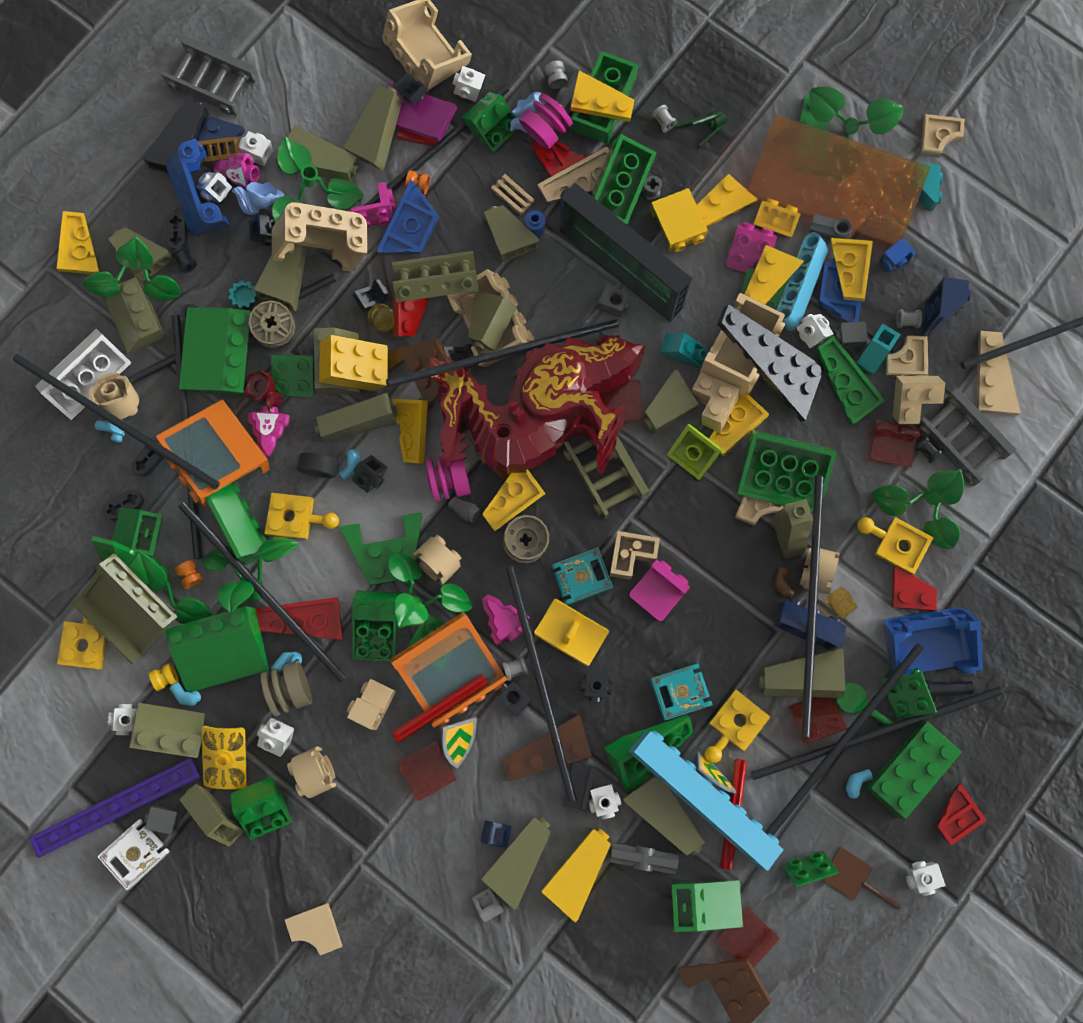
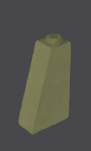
[343,85,402,171]
[274,125,360,182]
[254,244,308,312]
[315,393,396,442]
[771,499,813,559]
[759,649,846,698]
[622,776,705,856]
[481,816,551,910]

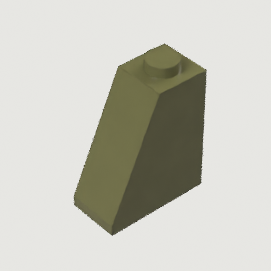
[484,205,539,262]
[108,227,174,283]
[468,291,517,351]
[643,370,699,434]
[180,784,245,847]

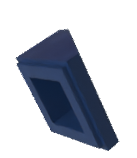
[481,820,511,848]

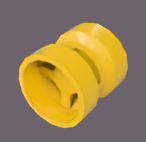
[149,662,179,691]

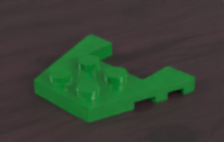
[340,512,423,586]

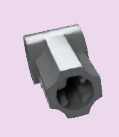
[809,214,852,239]

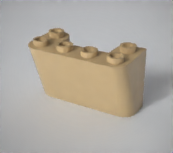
[382,0,472,90]
[447,269,534,367]

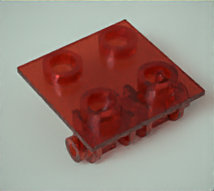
[870,420,920,468]
[789,697,848,744]
[398,741,457,801]
[716,906,780,968]

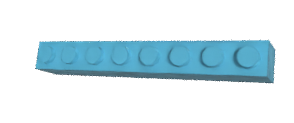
[628,731,784,871]

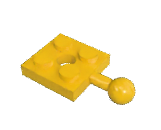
[265,493,339,540]
[857,517,933,575]
[57,616,107,669]
[704,690,770,763]

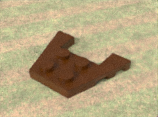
[388,339,447,411]
[678,958,771,1023]

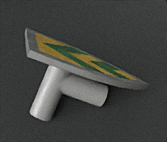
[439,717,477,769]
[697,751,737,793]

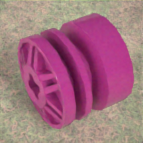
[518,93,573,149]
[426,456,471,502]

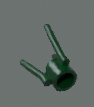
[674,109,727,148]

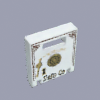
[98,819,170,890]

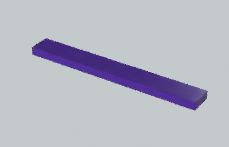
[29,757,202,858]

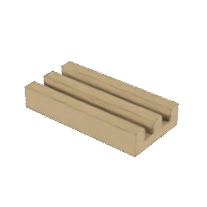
[491,174,534,216]

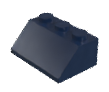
[922,277,972,337]
[773,599,846,651]

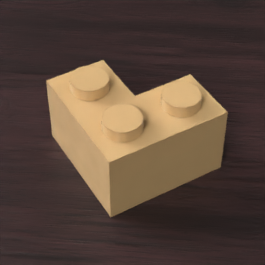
[692,372,739,433]
[892,376,945,424]
[609,531,660,580]
[347,679,396,730]

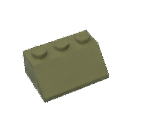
[105,277,166,354]
[314,328,360,395]
[128,703,205,758]

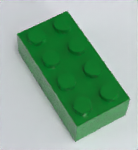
[571,51,638,144]
[591,134,657,224]
[865,722,962,819]

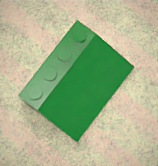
[179,308,251,397]
[737,429,837,512]
[165,606,269,693]

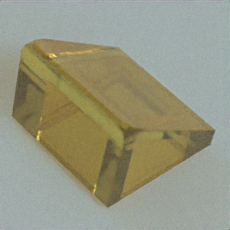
[825,587,858,620]

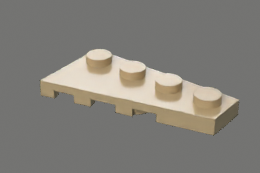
[537,147,610,204]
[976,331,1021,416]

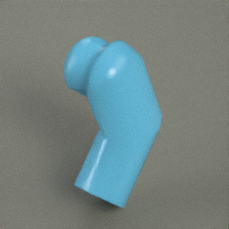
[95,420,125,443]
[338,449,360,481]
[270,652,302,672]
[169,682,201,706]
[846,769,873,798]

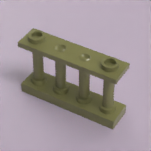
[392,251,479,302]
[562,436,650,519]

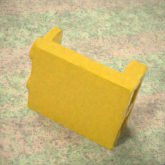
[650,188,708,252]

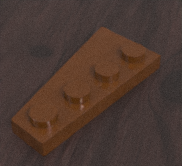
[502,714,592,781]

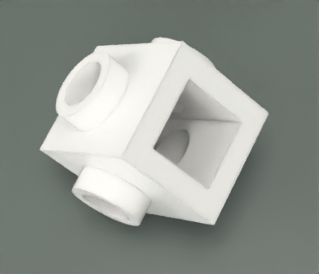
[452,66,485,102]
[239,131,273,167]
[196,172,232,202]
[797,314,834,348]
[107,704,137,735]
[257,718,294,757]
[588,784,621,820]
[906,861,945,896]

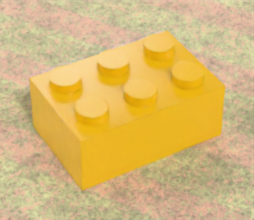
[319,335,388,392]

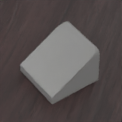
[472,888,504,922]

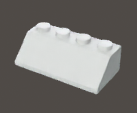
[35,329,131,420]

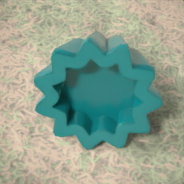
[228,280,257,309]

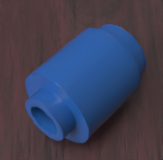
[525,210,545,237]

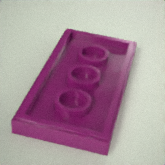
[386,83,457,142]

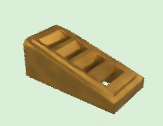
[198,137,240,162]

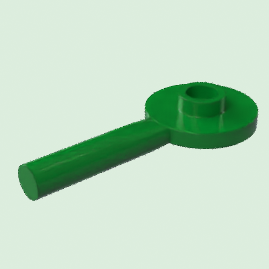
[836,682,895,726]

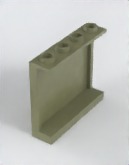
[71,553,177,664]

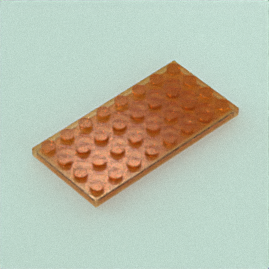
[747,114,931,244]

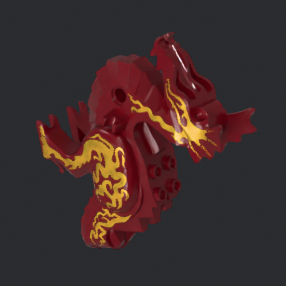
[421,334,646,475]

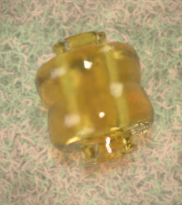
[368,303,395,332]

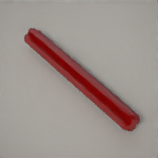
[392,675,488,743]
[720,759,747,870]

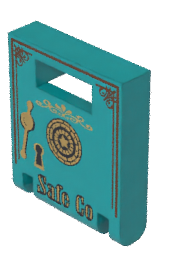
[551,548,613,605]
[649,663,713,721]

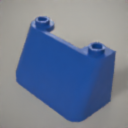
[166,139,230,236]
[883,608,983,675]

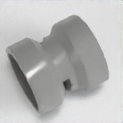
[545,61,568,89]

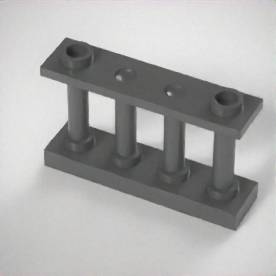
[162,36,259,116]
[916,388,1017,486]

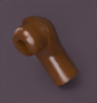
[774,567,795,598]

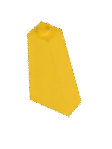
[541,828,611,923]

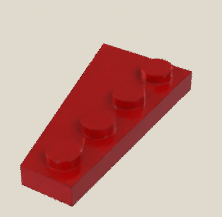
[256,597,344,640]

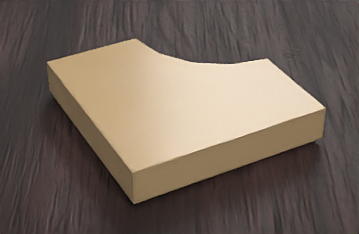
[920,114,965,156]
[885,336,928,377]
[735,495,784,526]
[285,903,342,955]

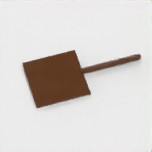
[822,847,901,909]

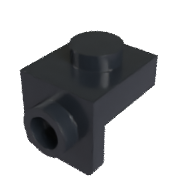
[393,71,428,104]
[353,278,388,312]
[443,343,474,361]

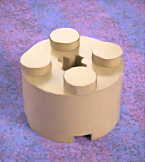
[88,372,139,422]
[412,535,461,585]
[800,548,840,595]
[287,746,336,798]

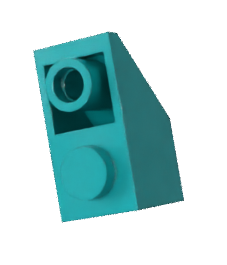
[910,162,943,211]
[856,324,901,375]
[660,332,709,369]

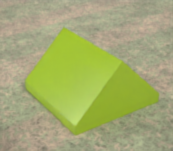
[666,424,723,480]

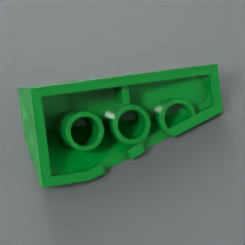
[604,715,693,793]

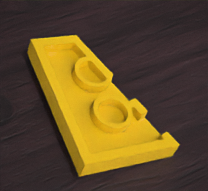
[571,70,634,122]
[697,174,758,227]
[57,211,99,274]
[831,238,873,302]
[744,245,804,304]
[709,393,769,457]
[392,399,428,464]
[482,469,546,531]

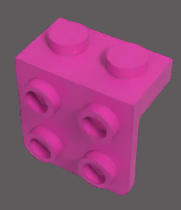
[349,182,396,229]
[726,222,777,272]
[629,560,690,621]

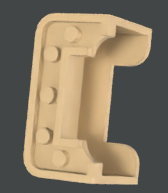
[272,203,367,272]
[699,293,785,396]

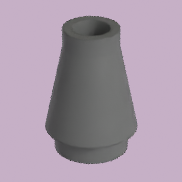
[448,497,481,524]

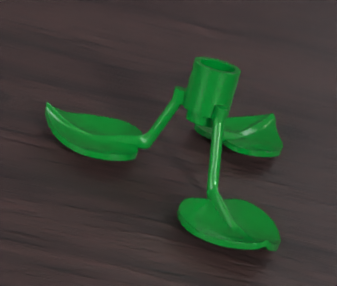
[809,86,904,182]
[272,137,363,223]
[82,236,182,301]
[872,469,964,549]
[202,537,299,614]
[128,551,213,624]
[387,553,473,628]

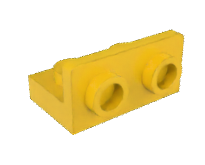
[754,198,801,237]

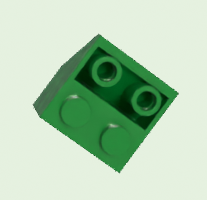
[461,92,518,152]
[112,507,163,557]
[231,776,292,840]

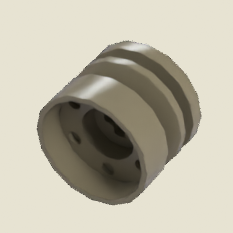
[248,301,296,349]
[503,515,549,564]
[261,661,312,716]

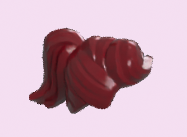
[244,371,284,412]

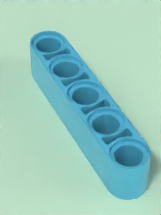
[777,232,828,331]

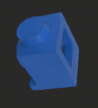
[879,238,916,272]

